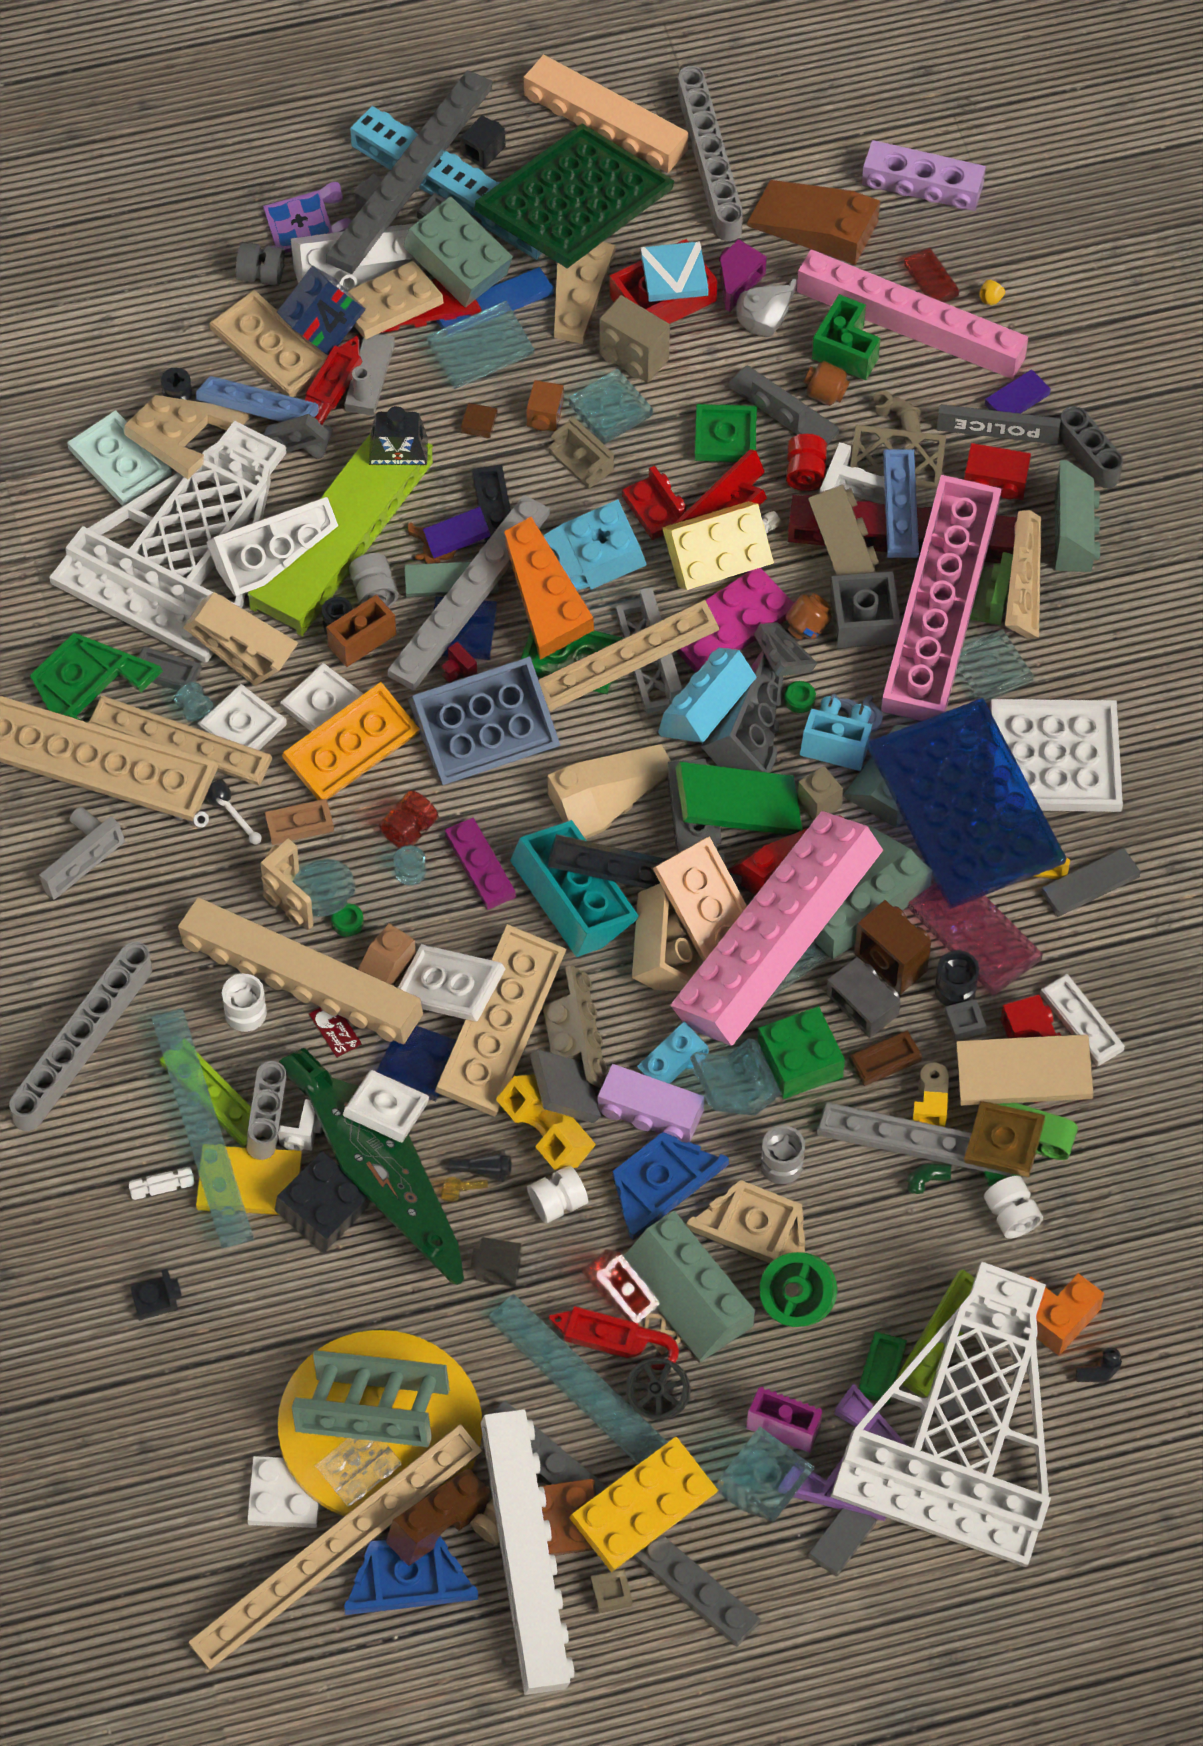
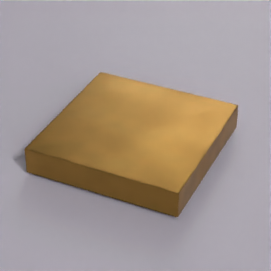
[964,1101,1045,1177]

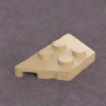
[686,1180,805,1263]

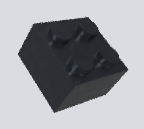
[275,1151,370,1253]

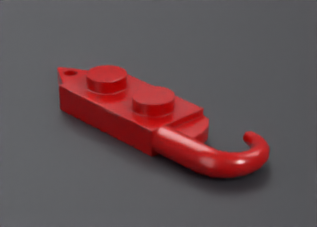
[305,336,363,425]
[549,1306,679,1371]

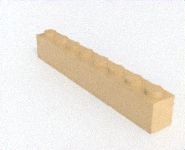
[178,897,423,1045]

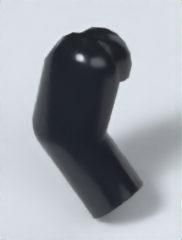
[1076,1348,1122,1383]

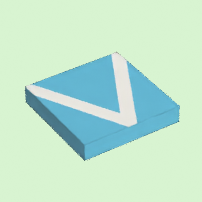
[641,241,709,302]

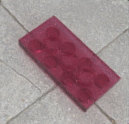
[908,867,1043,996]

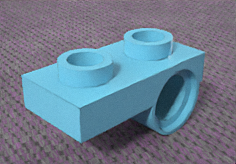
[637,1021,709,1084]

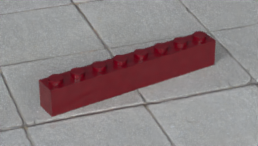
[788,494,1018,564]

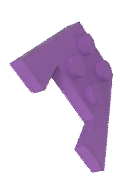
[779,1383,907,1521]

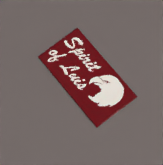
[309,1007,362,1058]

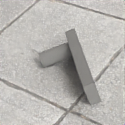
[345,334,395,416]
[39,807,125,900]

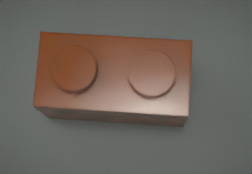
[326,594,396,667]

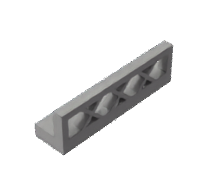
[616,587,682,714]

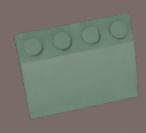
[814,824,932,960]

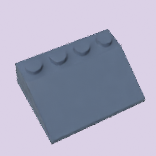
[408,657,561,786]

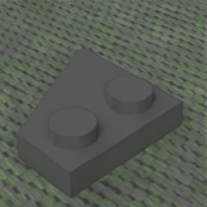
[754,622,817,676]

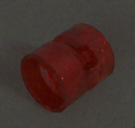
[379,790,439,851]

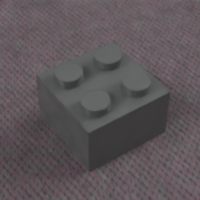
[830,571,901,648]

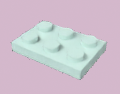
[67,410,172,506]

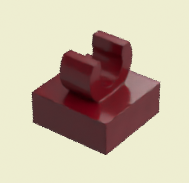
[442,642,478,683]

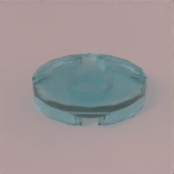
[293,859,355,917]

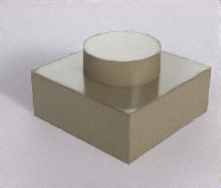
[591,1569,633,1613]

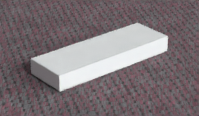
[1040,974,1125,1067]

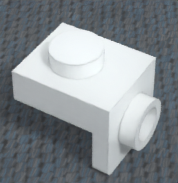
[278,1099,323,1151]

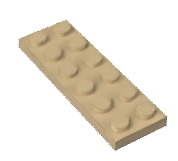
[435,924,567,1117]

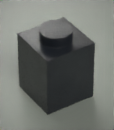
[461,115,506,169]

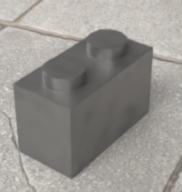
[826,957,901,1038]

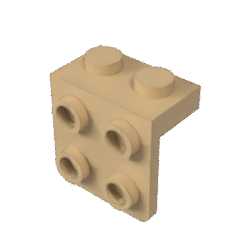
[261,838,313,930]

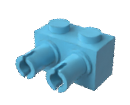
[800,696,872,771]

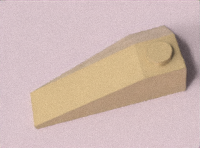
[548,744,671,839]

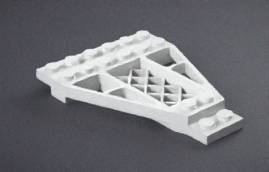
[50,421,286,663]
[830,1262,1051,1567]

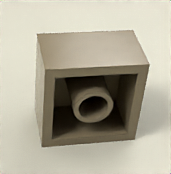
[600,295,670,383]

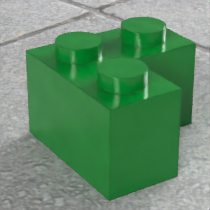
[812,294,881,381]

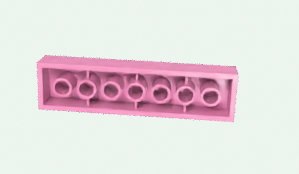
[881,475,1002,726]
[670,811,883,1046]

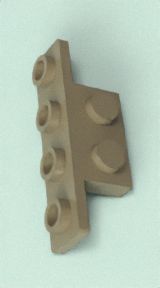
[543,965,608,1089]

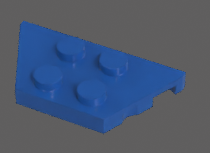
[612,1132,729,1240]
[344,1536,479,1615]

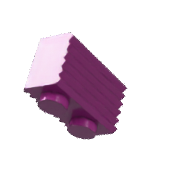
[746,1386,822,1453]

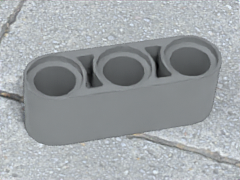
[246,1061,286,1160]

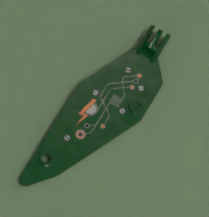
[279,1047,464,1285]

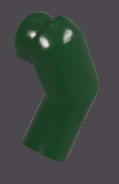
[906,1164,951,1194]

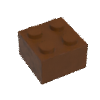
[854,900,931,995]

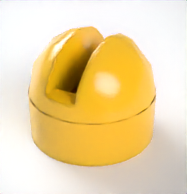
[979,279,1006,305]

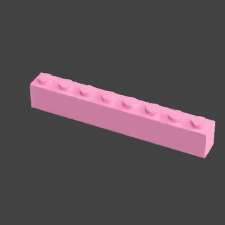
[797,249,1028,379]

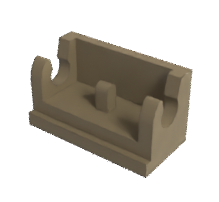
[548,416,614,489]

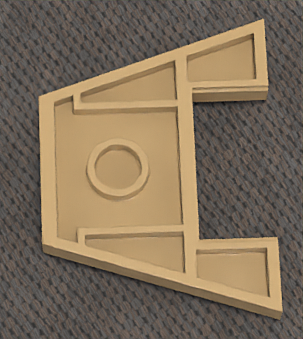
[124,395,249,479]

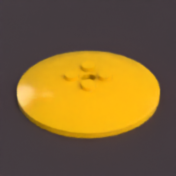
[278,1330,482,1516]

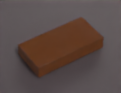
[849,1030,923,1086]

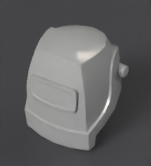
[736,279,797,337]

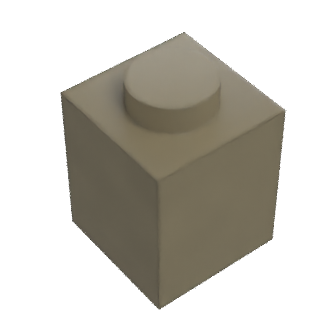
[797,766,843,821]

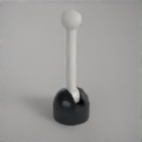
[205,779,262,845]

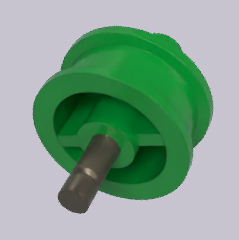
[760,1252,838,1327]

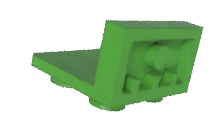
[970,552,1013,625]

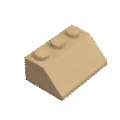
[632,883,703,991]

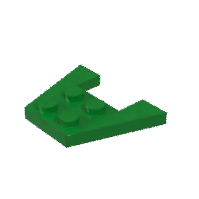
[30,633,163,720]

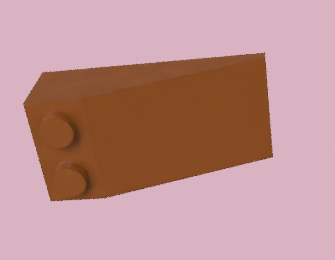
[747,180,880,265]

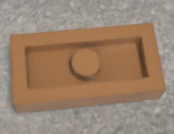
[265,799,334,845]

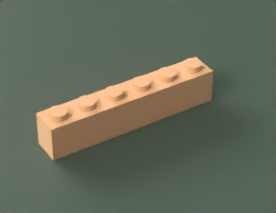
[524,54,688,173]

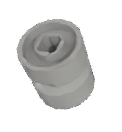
[349,553,398,607]
[761,1126,805,1184]

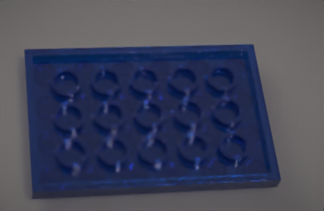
[867,698,1067,909]

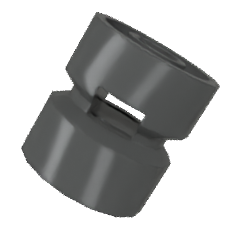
[236,242,285,286]

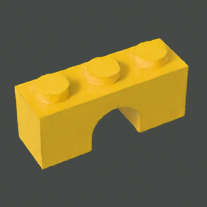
[496,1074,596,1171]

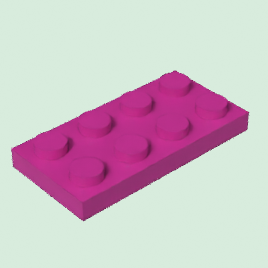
[676,567,794,673]

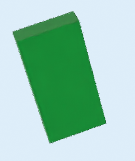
[858,1331,907,1404]

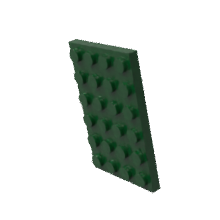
[474,124,674,269]

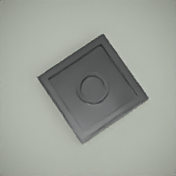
[530,1049,601,1123]

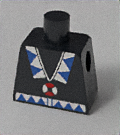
[369,406,428,465]

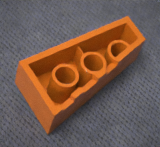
[504,517,594,660]

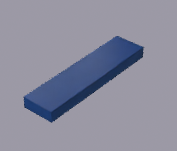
[436,267,554,338]

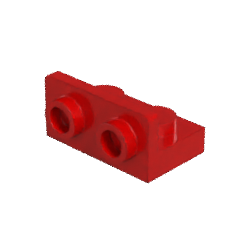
[622,465,686,540]

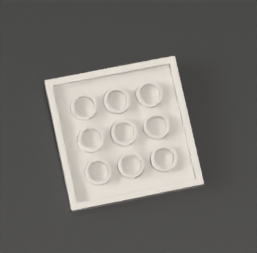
[990,699,1123,812]

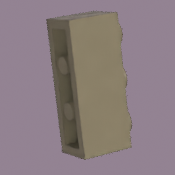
[808,484,879,576]

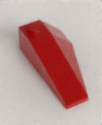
[727,815,844,896]

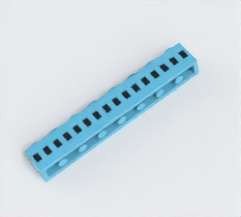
[350,106,542,260]

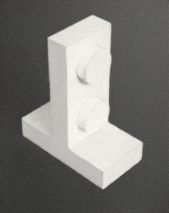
[820,442,885,504]

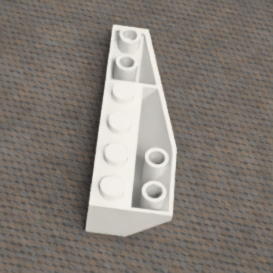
[291,224,426,291]

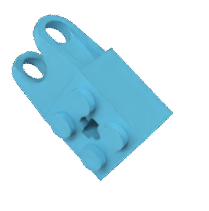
[543,499,647,591]

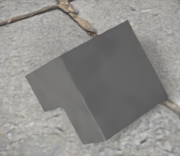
[939,1363,1004,1420]

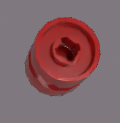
[786,433,827,491]

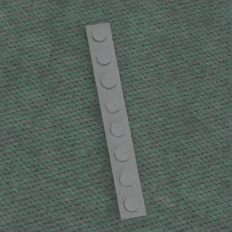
[388,495,550,691]

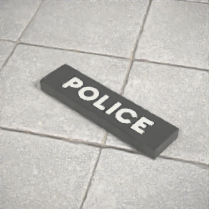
[937,404,1060,445]

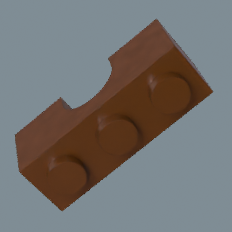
[386,1468,491,1566]

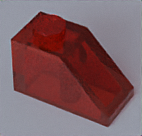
[582,1249,660,1323]

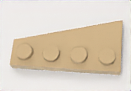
[554,242,615,344]
[1005,510,1041,639]

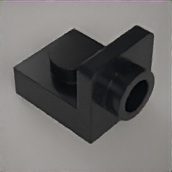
[130,1268,182,1321]

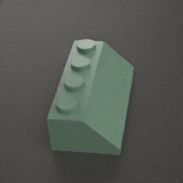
[620,1211,755,1363]

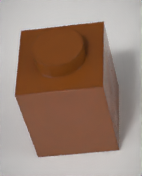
[527,380,564,431]

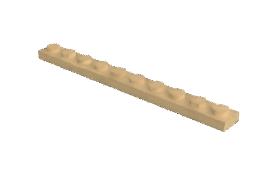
[188,1424,482,1670]

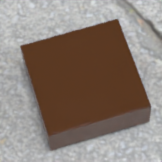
[461,403,498,438]

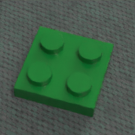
[695,404,757,462]

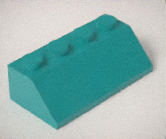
[510,820,639,957]

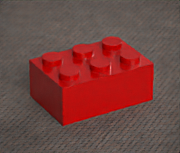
[610,239,717,324]

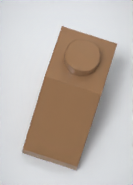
[358,923,416,986]

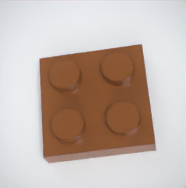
[538,1479,596,1556]

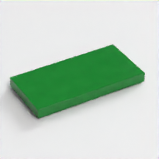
[675,762,803,835]

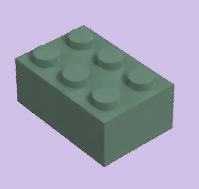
[403,196,513,307]

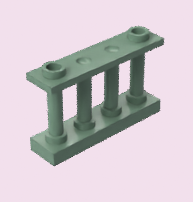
[292,1350,450,1447]

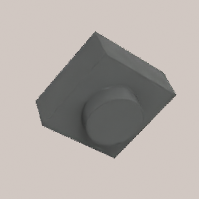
[944,999,986,1041]

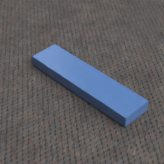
[196,376,318,422]
[883,449,919,558]

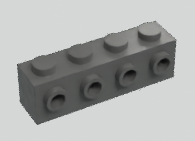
[667,759,725,864]

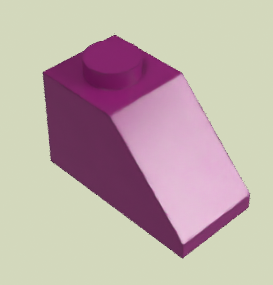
[719,239,767,312]

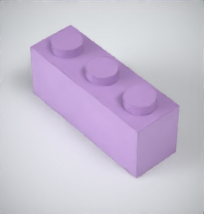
[598,1064,704,1142]

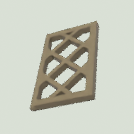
[850,425,946,489]

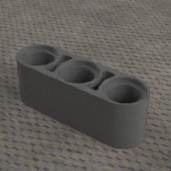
[1058,406,1123,488]

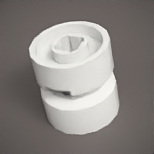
[222,973,267,1032]
[527,1165,588,1224]
[984,1176,1043,1239]

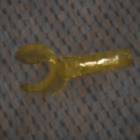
[441,1177,488,1202]

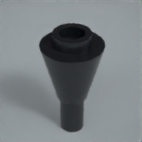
[449,1149,512,1182]

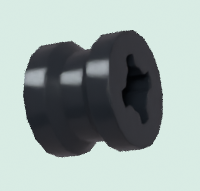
[161,367,192,400]

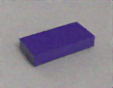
[985,369,1051,414]
[423,507,491,558]

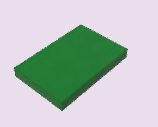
[520,630,625,695]

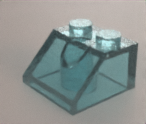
[716,1426,815,1522]

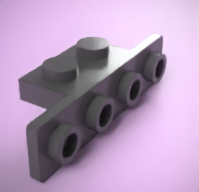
[729,365,839,445]

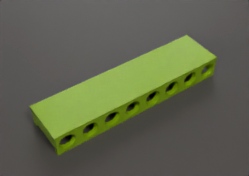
[248,433,433,636]

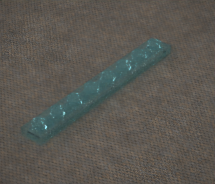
[489,1294,668,1464]

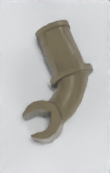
[873,390,921,444]

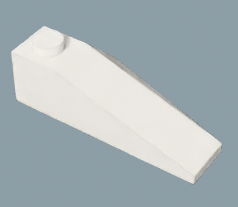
[207,497,338,596]

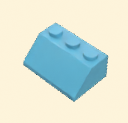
[658,647,757,743]

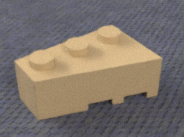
[183,592,298,686]

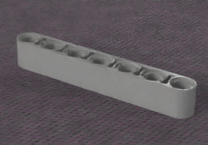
[678,66,743,241]
[9,941,152,1131]

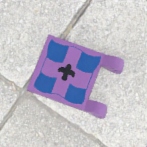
[263,182,352,253]

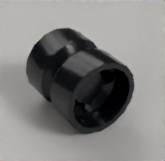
[934,950,980,1006]

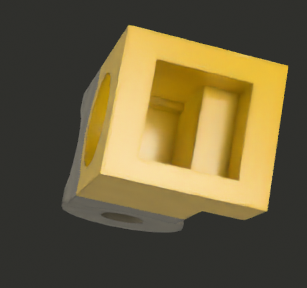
[912,1062,949,1127]

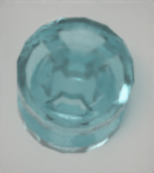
[174,682,213,722]
[394,845,426,885]

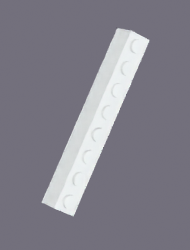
[481,1410,574,1695]

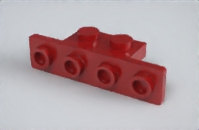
[674,449,767,524]

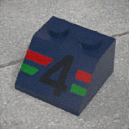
[277,265,366,355]

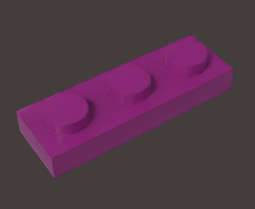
[445,817,516,910]

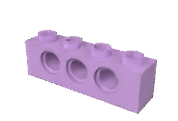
[862,140,986,211]

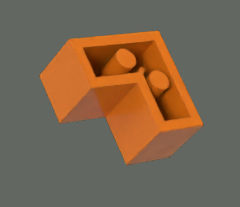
[1029,1273,1105,1356]

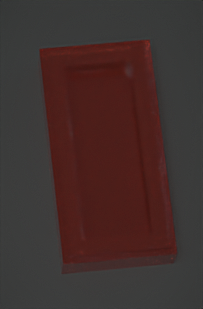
[904,248,959,302]

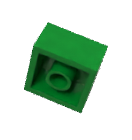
[757,1006,845,1100]

